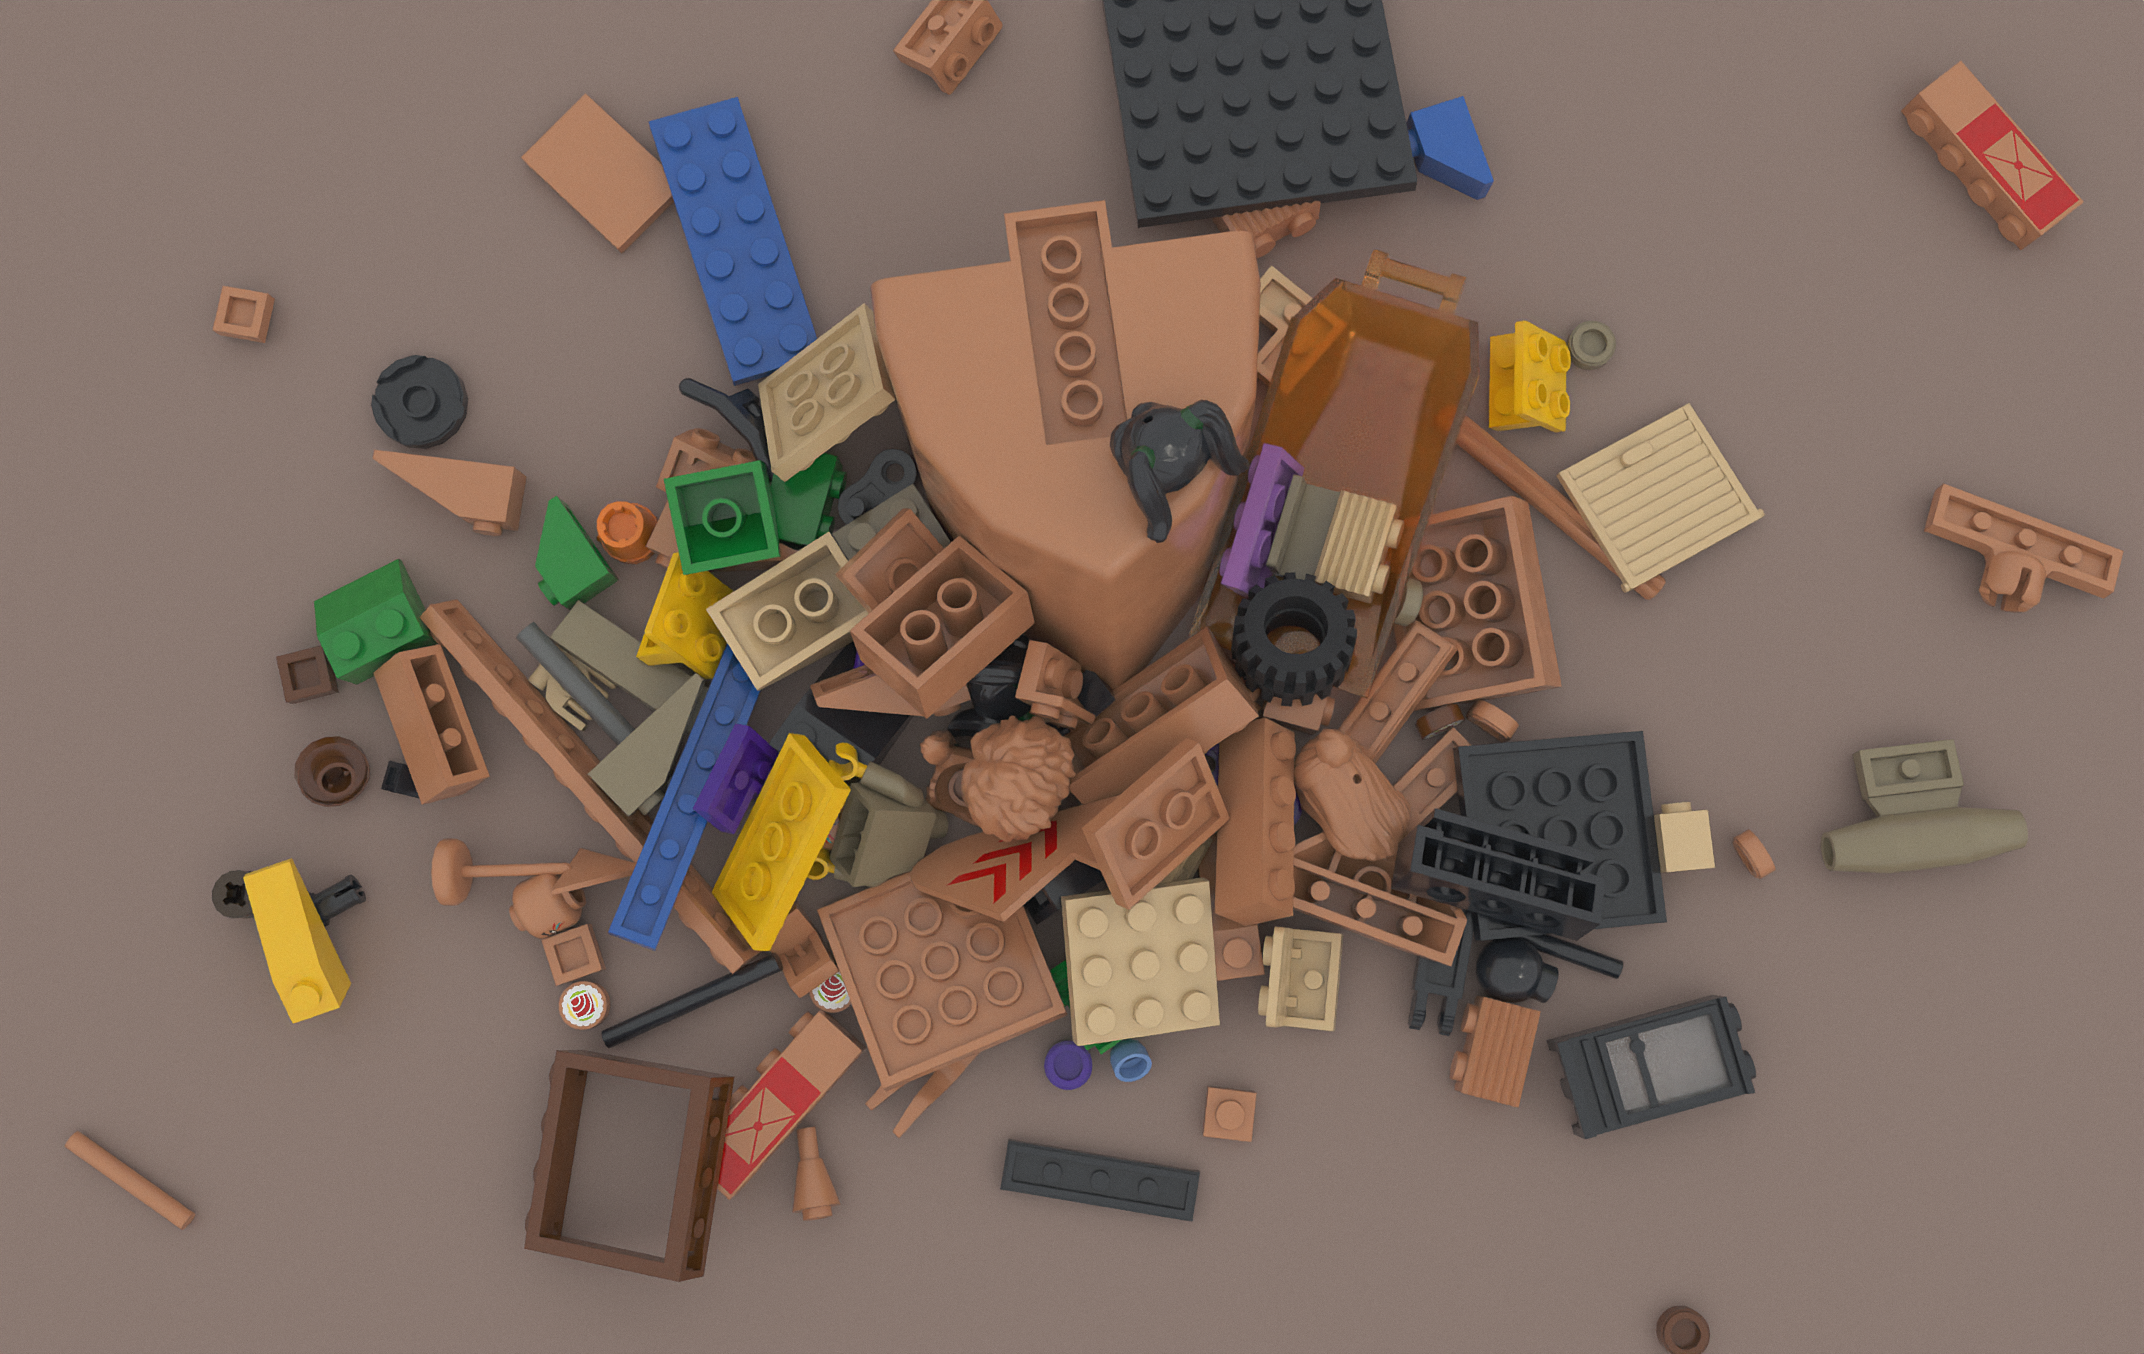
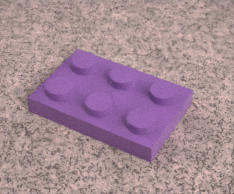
[1220,443,1304,599]

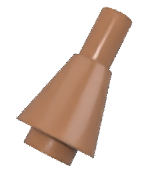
[792,1127,841,1221]

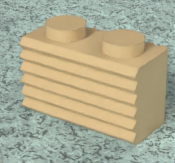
[1314,490,1404,604]

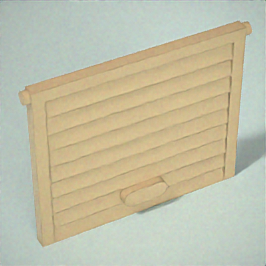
[1556,403,1765,593]

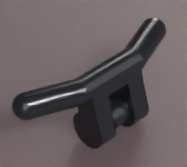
[679,378,774,482]

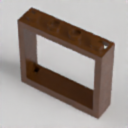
[524,1050,735,1282]

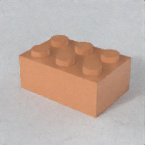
[850,536,1034,719]

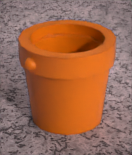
[596,501,658,564]

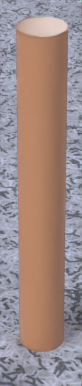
[65,1131,195,1230]

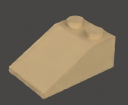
[706,532,869,691]

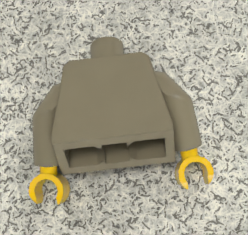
[807,742,948,887]

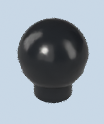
[1476,937,1559,1003]

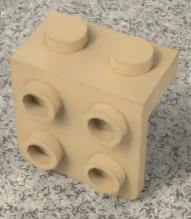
[1258,926,1343,1031]

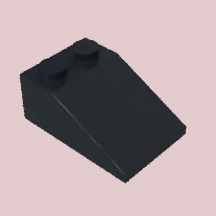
[769,641,914,788]

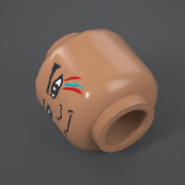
[509,874,586,939]

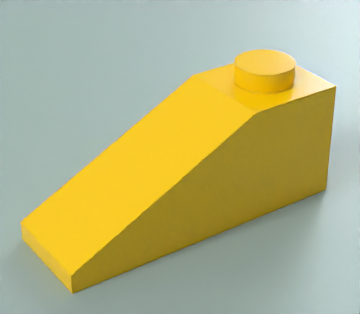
[243,858,351,1024]

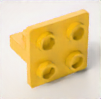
[1489,320,1571,433]
[636,552,734,679]

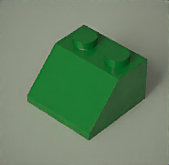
[664,460,781,575]
[314,559,438,685]

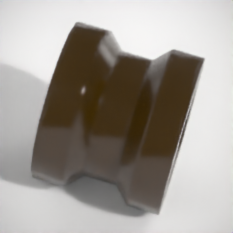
[212,870,254,918]

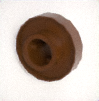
[294,736,370,807]

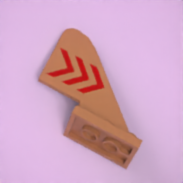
[910,738,1230,922]

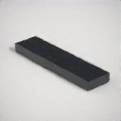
[1000,1139,1200,1222]

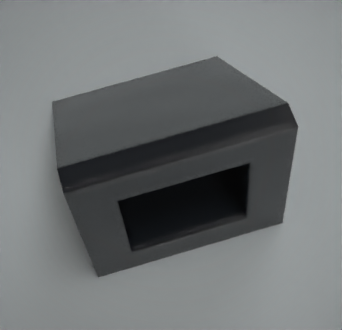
[1077,670,1116,717]
[381,761,420,799]

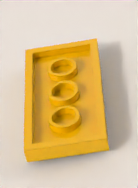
[711,733,851,951]

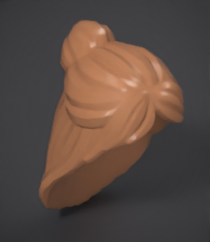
[1294,729,1411,862]

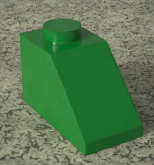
[535,496,619,610]

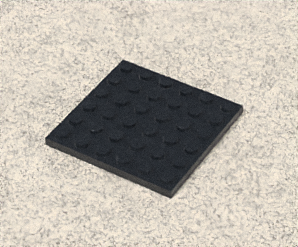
[1102,0,1418,228]

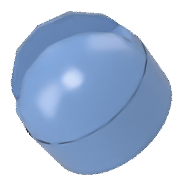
[1110,1039,1152,1082]

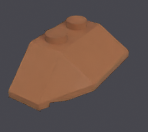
[1293,832,1467,966]

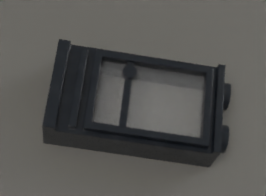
[1547,995,1756,1139]

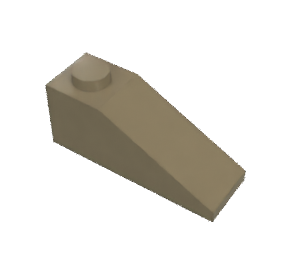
[588,673,706,816]

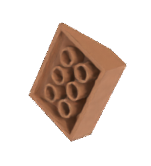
[1384,496,1562,712]

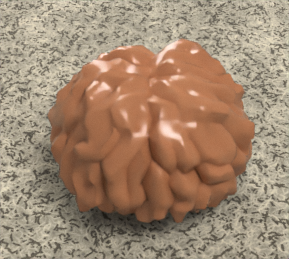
[961,716,1076,842]

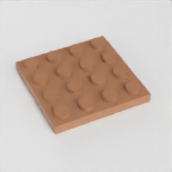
[817,871,1068,1092]

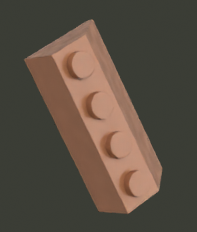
[1064,627,1259,804]

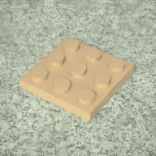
[758,303,896,482]
[1061,878,1220,1046]

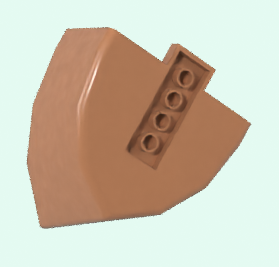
[870,200,1261,690]

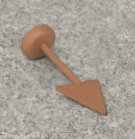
[431,838,636,906]

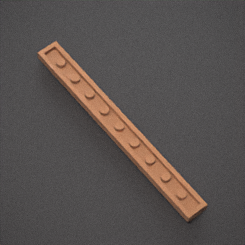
[419,599,763,974]

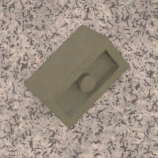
[1266,474,1340,580]

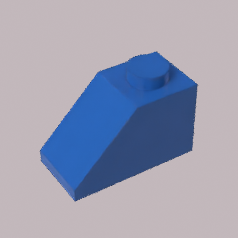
[1406,96,1494,200]

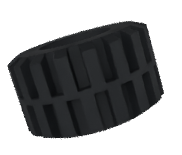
[1231,572,1357,707]

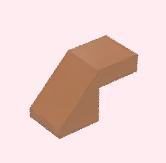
[770,899,839,998]

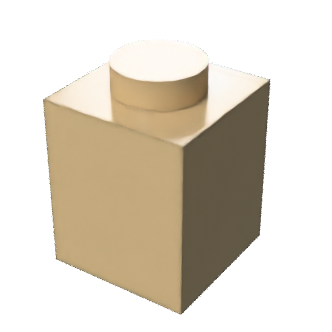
[1654,802,1715,873]

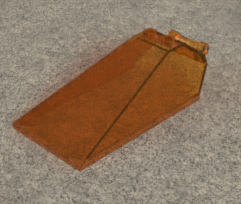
[1188,249,1480,699]

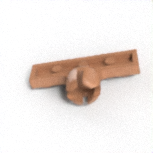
[1924,483,2124,613]

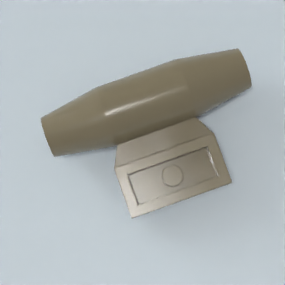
[1821,739,2028,874]

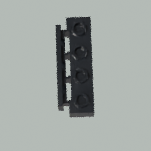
[1391,808,1606,941]

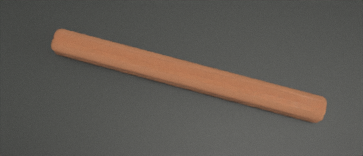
[1435,405,1666,600]

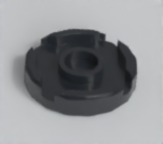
[371,355,468,449]

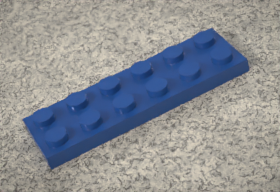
[648,97,817,386]

